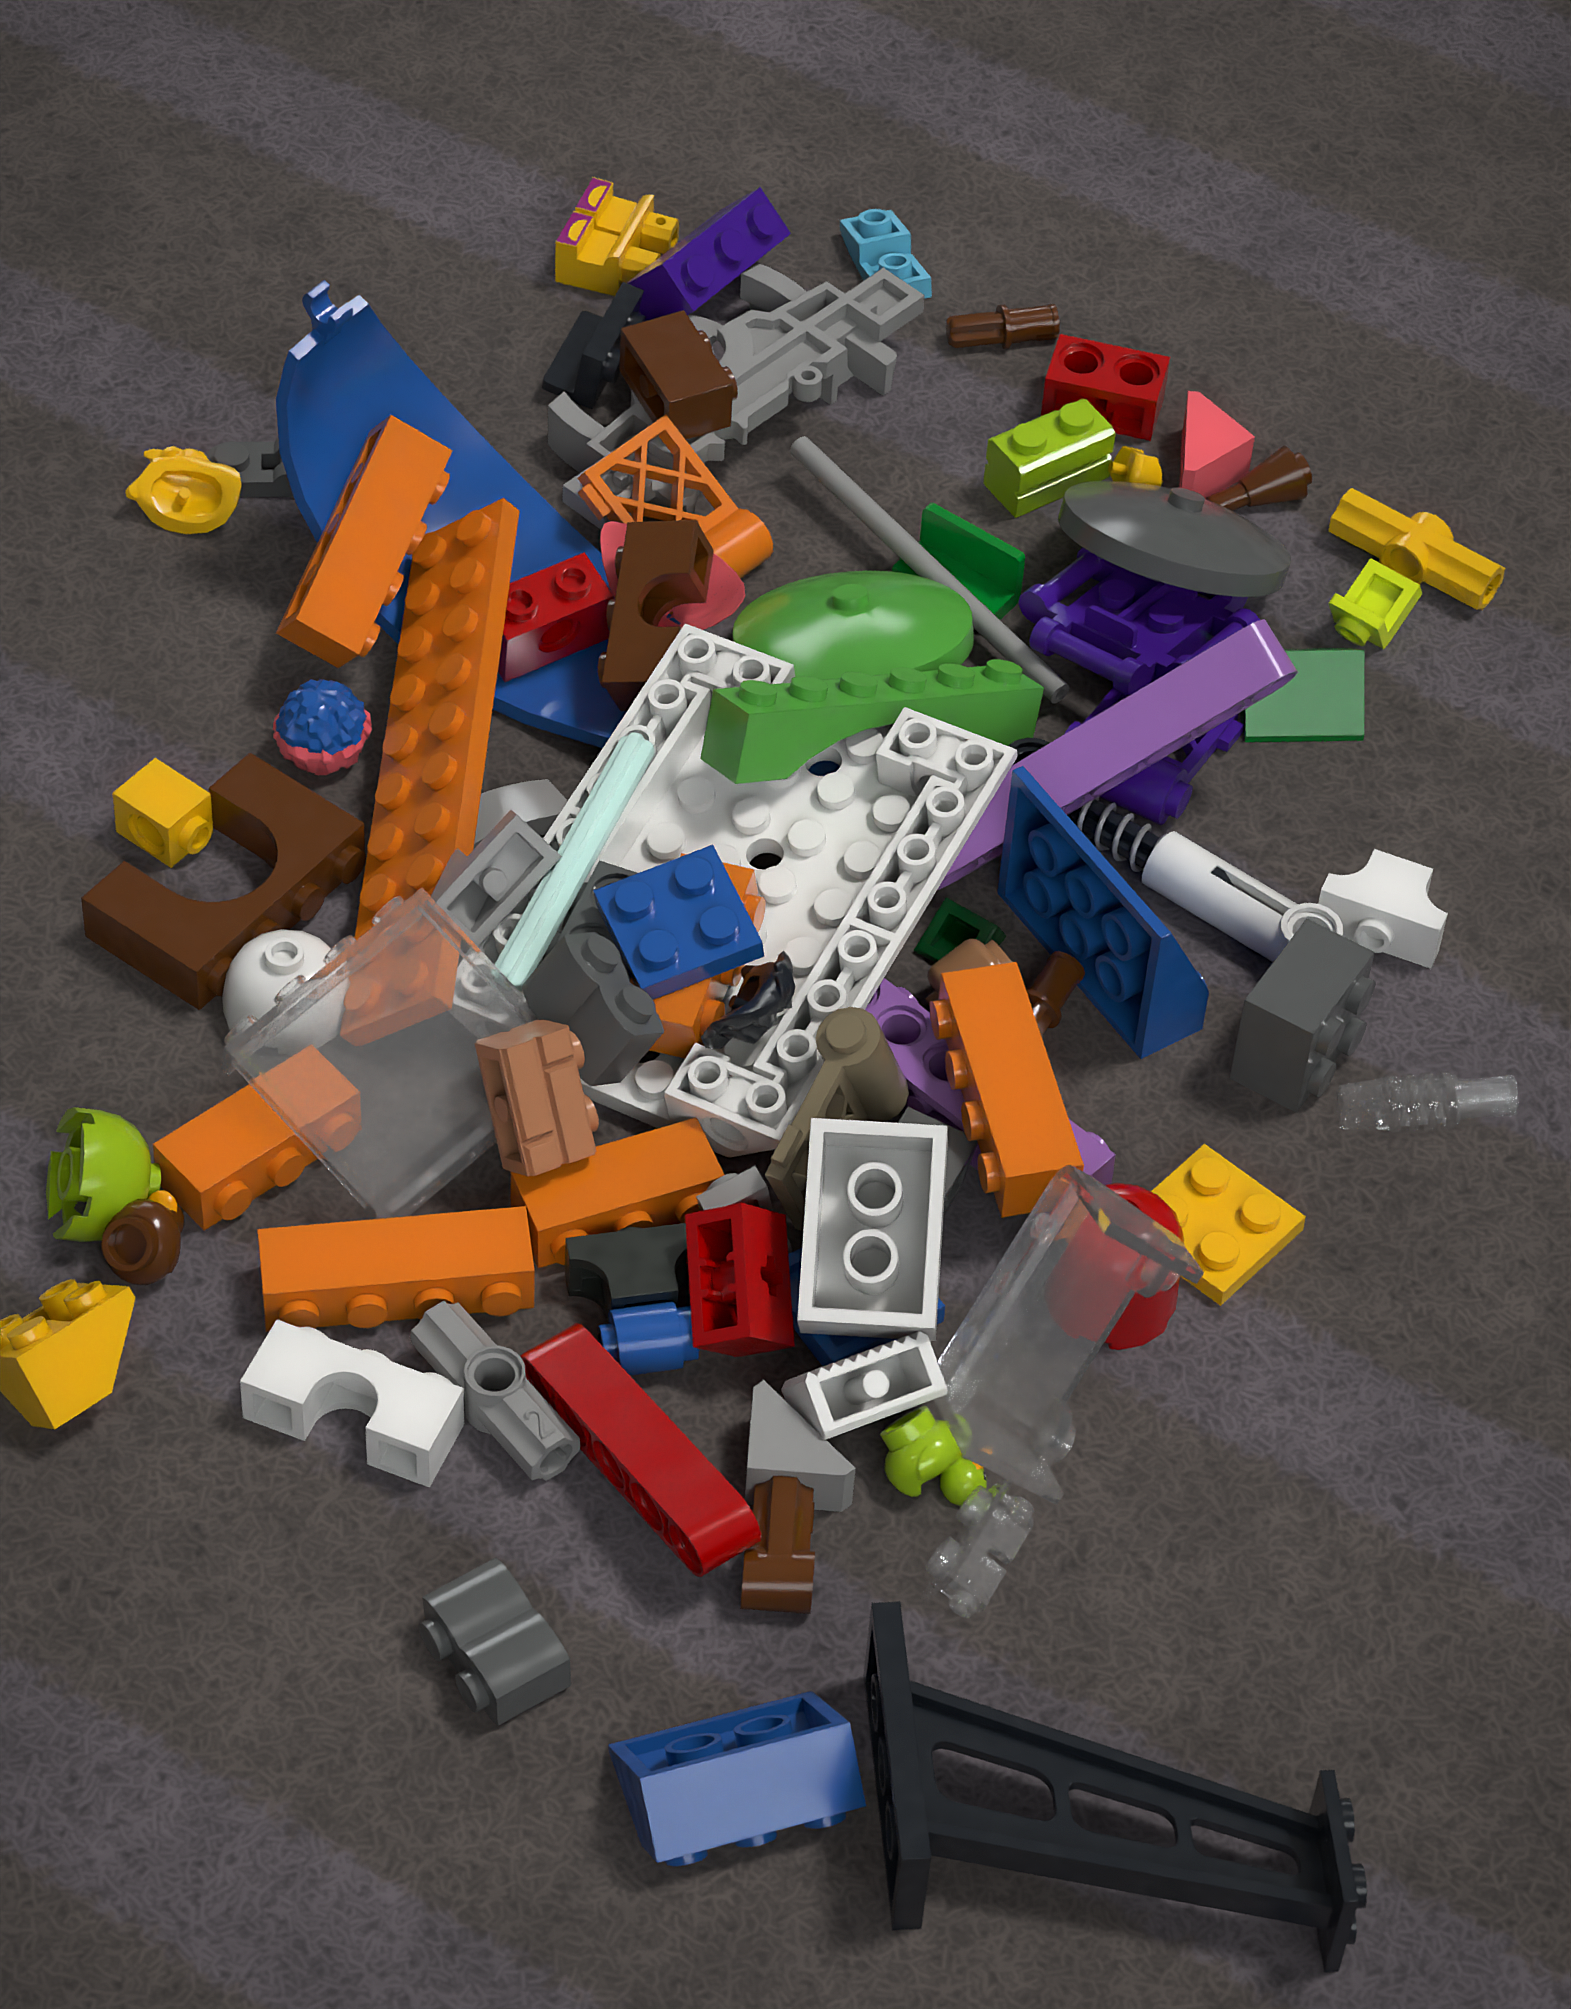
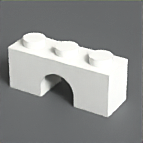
[240,1320,464,1488]

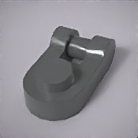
[205,438,294,497]

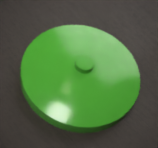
[733,571,974,680]

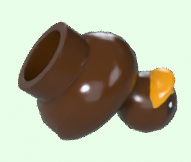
[101,1190,184,1285]

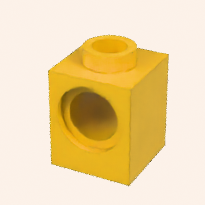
[112,758,213,868]

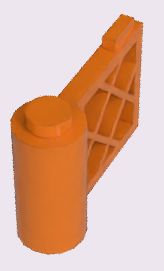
[577,414,773,615]

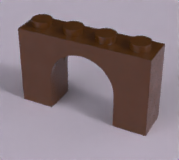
[81,753,366,1010]

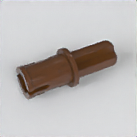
[946,304,1060,349]
[1026,951,1085,1037]

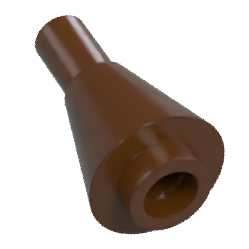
[1206,446,1312,511]

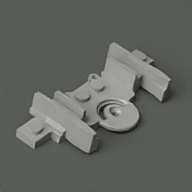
[548,264,925,529]

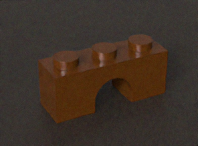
[598,520,714,711]

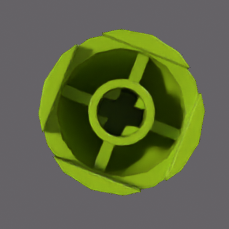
[46,1107,161,1242]

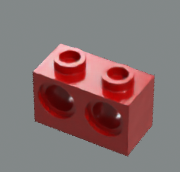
[1041,334,1170,441]

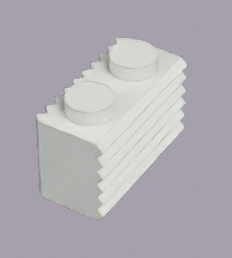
[782,1331,947,1440]

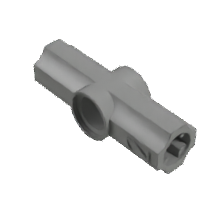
[411,1301,580,1481]

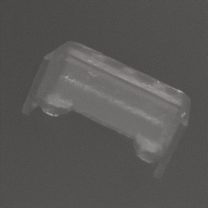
[934,1165,1204,1505]

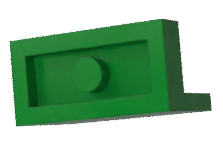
[892,502,1025,620]

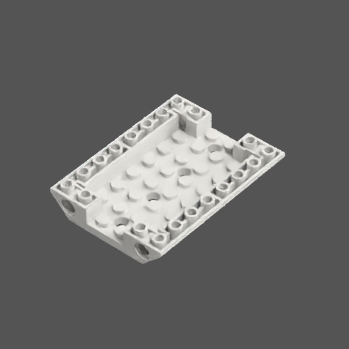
[447,624,1017,1158]

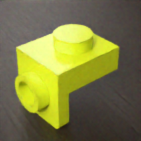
[1328,558,1422,649]

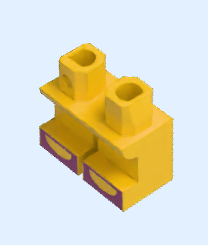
[555,177,679,296]

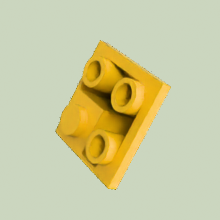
[0,1279,136,1429]

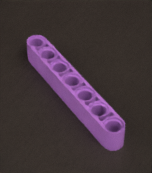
[937,619,1298,891]

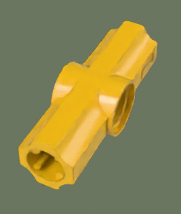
[1328,488,1506,610]

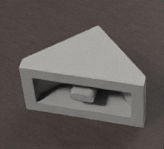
[745,1380,856,1512]

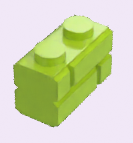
[983,399,1116,518]

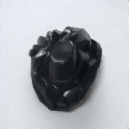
[701,951,795,1049]

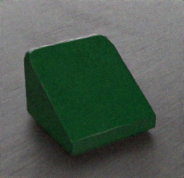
[914,897,1006,963]

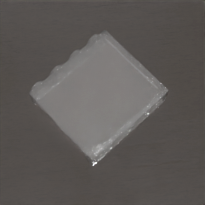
[221,888,539,1220]

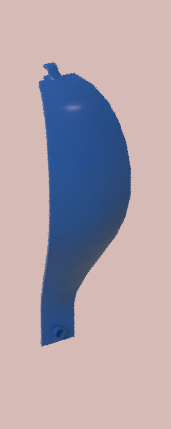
[276,280,840,776]

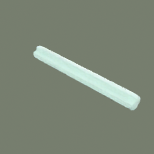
[490,732,655,995]

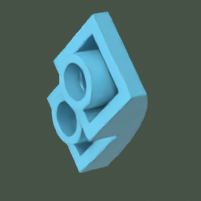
[840,209,932,299]

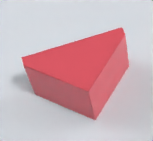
[1179,391,1255,499]

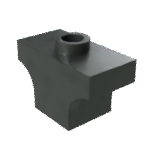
[565,1223,689,1320]

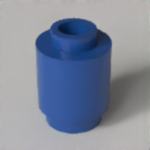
[597,1301,699,1376]

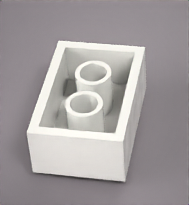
[797,1118,948,1341]

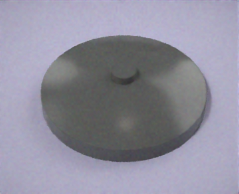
[1058,481,1291,597]

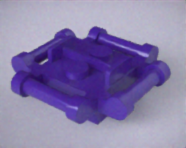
[1019,548,1260,696]

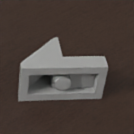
[426,810,562,951]

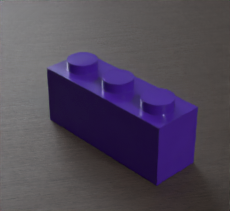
[627,187,791,321]

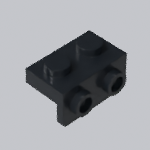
[542,282,646,409]

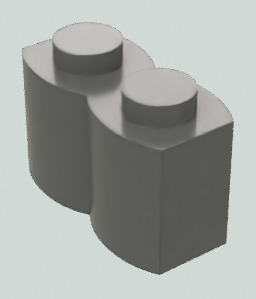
[522,932,664,1086]
[419,1558,571,1726]

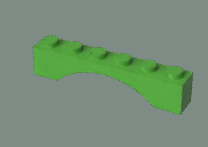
[700,659,1044,784]

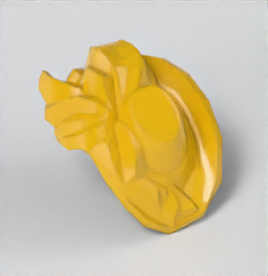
[125,446,241,534]

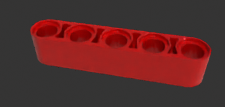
[520,1323,761,1577]

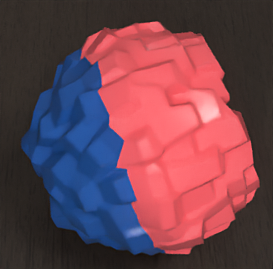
[273,679,372,775]

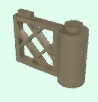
[765,1007,909,1232]

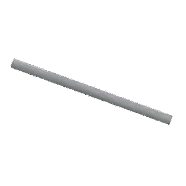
[790,436,1069,703]

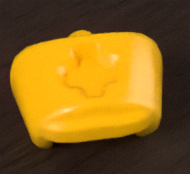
[1108,446,1162,486]

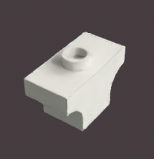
[1318,849,1448,968]

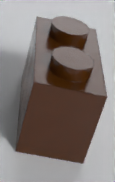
[620,310,738,440]

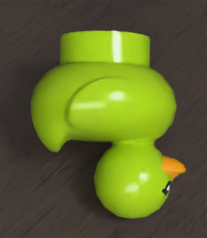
[880,1406,987,1506]

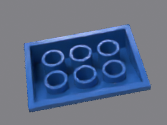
[997,766,1209,1059]

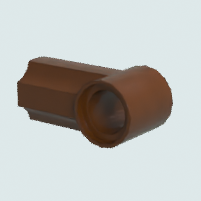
[740,1476,815,1614]

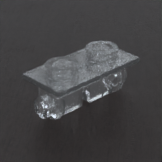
[919,1473,1034,1618]

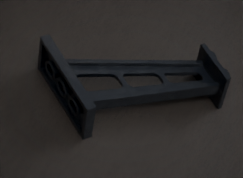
[863,1601,1367,1972]

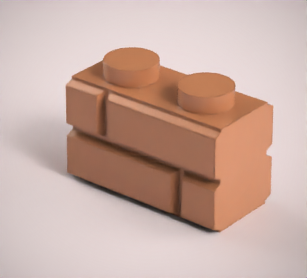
[474,1019,599,1176]

